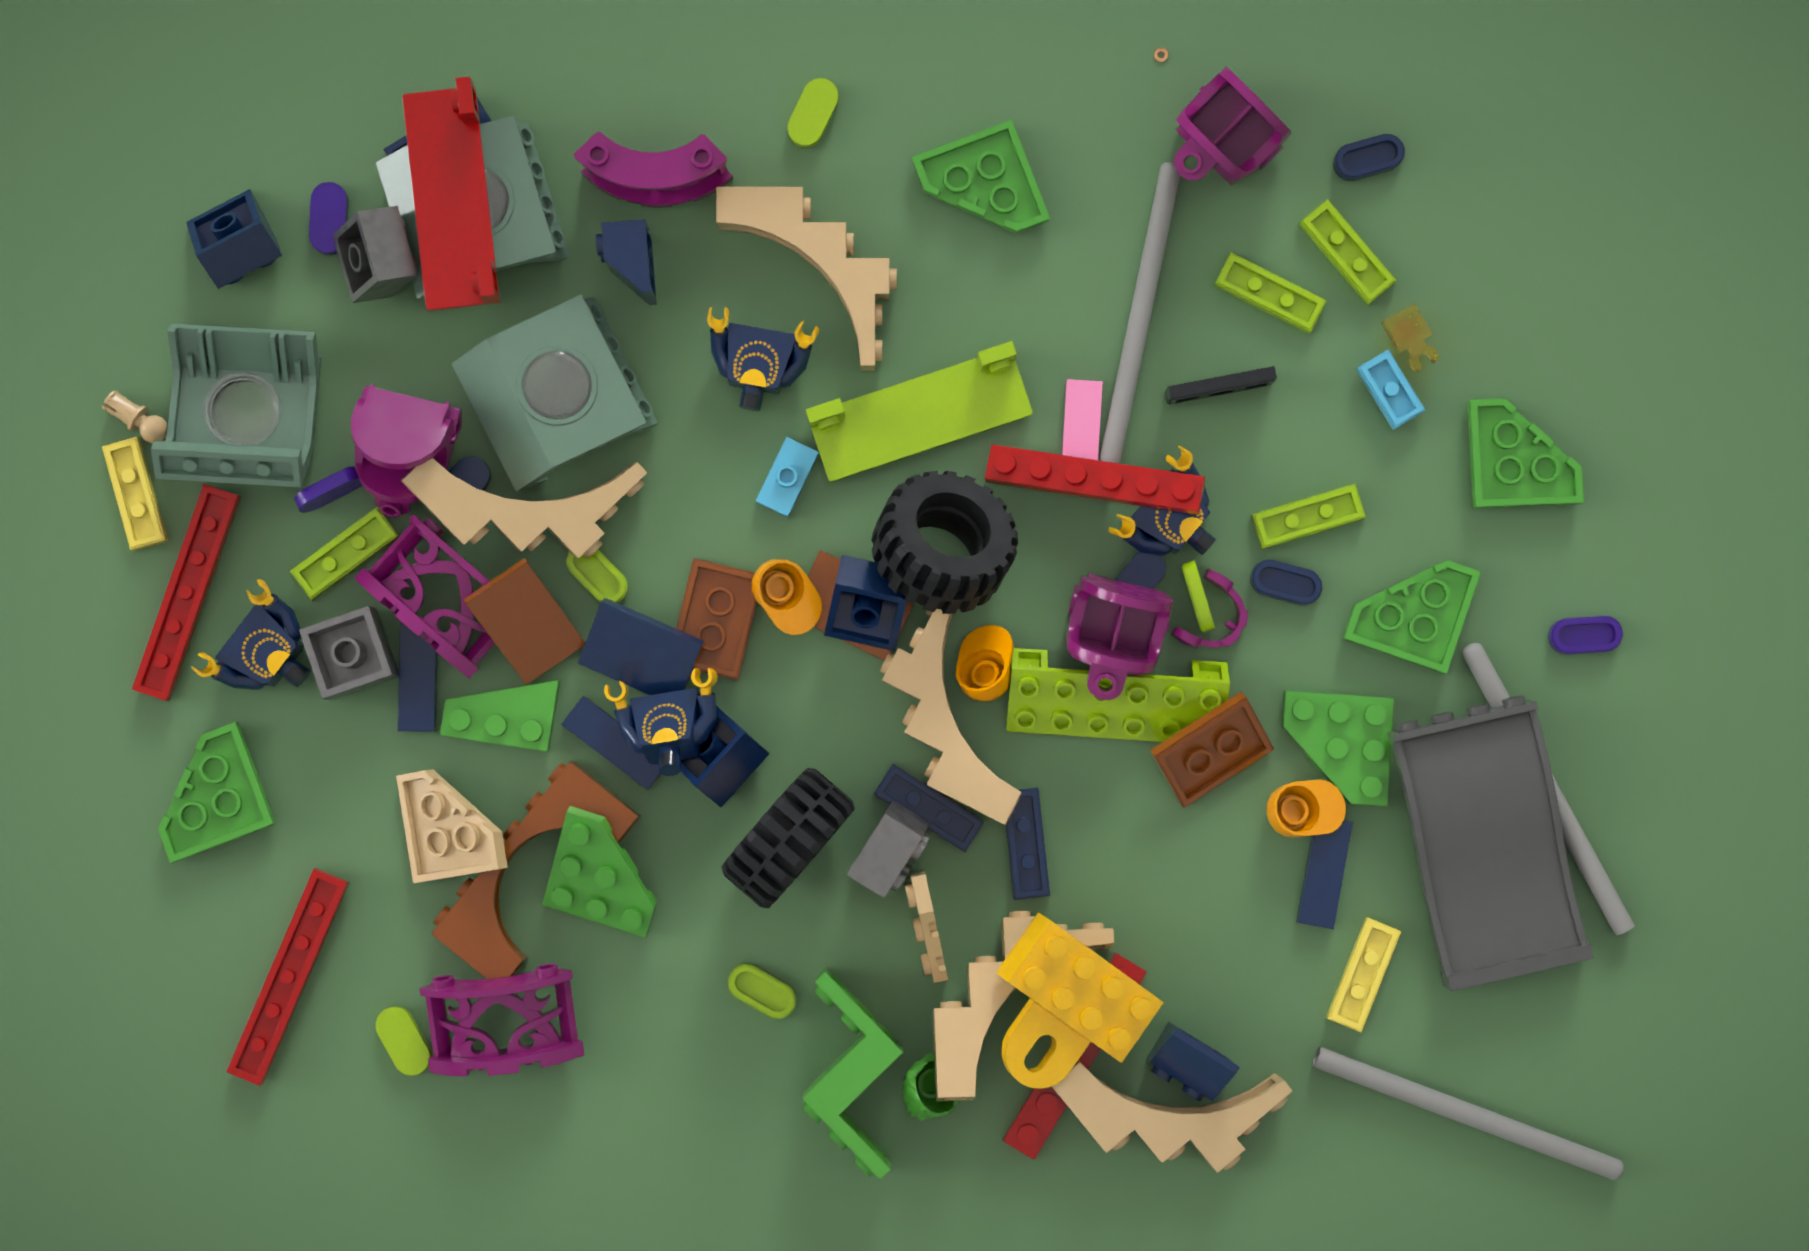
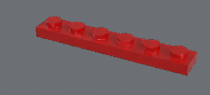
[985,444,1206,515]
[132,484,241,701]
[226,868,350,1086]
[1002,952,1147,1160]

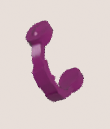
[1171,569,1248,649]

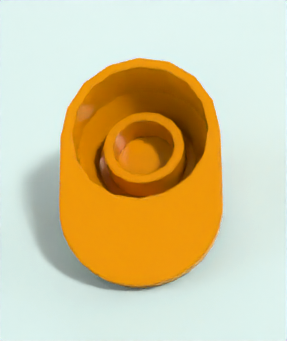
[752,559,822,635]
[956,625,1014,702]
[1266,779,1346,838]

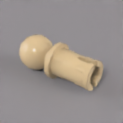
[102,390,168,444]

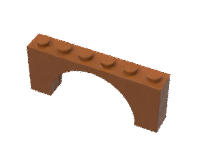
[431,762,641,979]

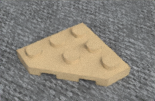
[396,769,508,883]
[905,871,948,983]

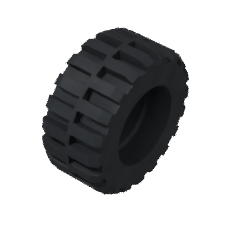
[871,471,1018,614]
[721,768,855,909]

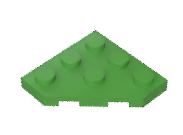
[911,119,1050,234]
[1467,398,1584,508]
[1342,560,1481,674]
[1282,691,1394,806]
[158,722,276,863]
[542,806,657,938]

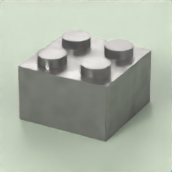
[332,206,418,303]
[299,606,399,700]
[847,800,931,898]

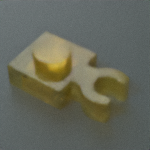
[1381,304,1439,373]

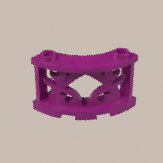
[574,131,733,208]
[354,514,495,679]
[419,963,585,1076]

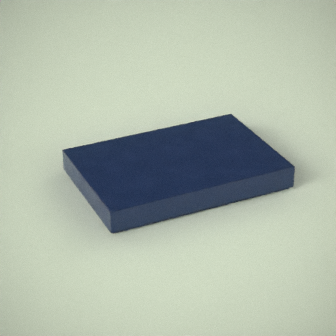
[578,598,704,695]

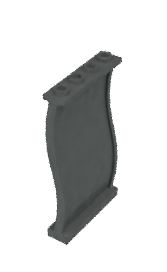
[1387,695,1594,991]

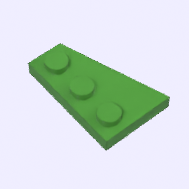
[440,680,560,752]

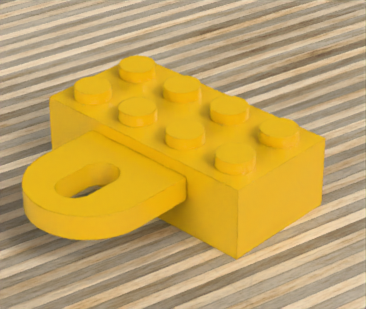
[996,912,1164,1089]

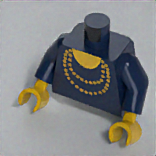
[707,307,819,411]
[1108,445,1216,556]
[191,579,310,690]
[604,668,718,776]

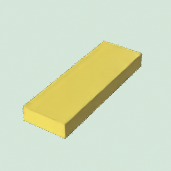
[102,437,168,551]
[1326,917,1401,1032]

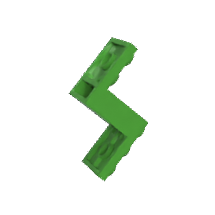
[802,967,903,1180]

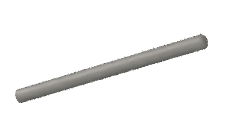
[1099,162,1180,464]
[1462,643,1635,936]
[1312,1047,1624,1180]

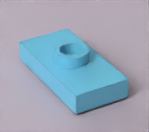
[1356,350,1426,430]
[755,437,819,518]

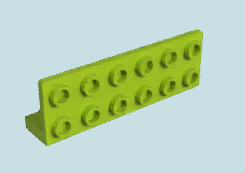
[805,341,1033,482]
[1006,648,1230,742]

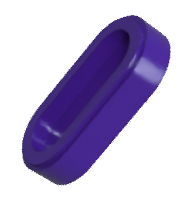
[309,182,349,255]
[294,466,362,513]
[1548,616,1623,655]

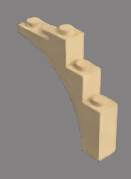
[716,187,897,371]
[401,458,647,558]
[880,609,1022,826]
[932,911,1114,1102]
[1052,1060,1292,1173]

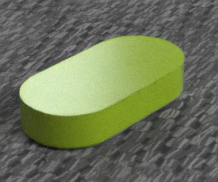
[787,78,839,148]
[566,549,628,603]
[1181,560,1215,633]
[728,963,796,1019]
[375,1006,432,1076]

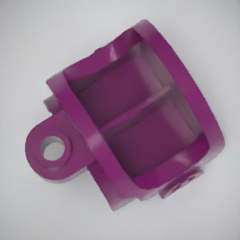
[1174,66,1292,186]
[350,383,462,517]
[1066,572,1174,700]

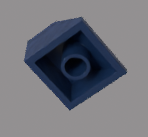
[186,189,282,289]
[596,219,657,305]
[824,555,907,651]
[680,705,770,807]
[1146,1022,1240,1101]

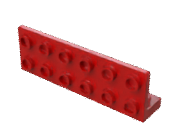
[402,76,500,311]

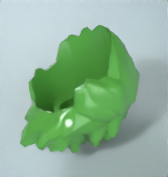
[902,1053,960,1121]

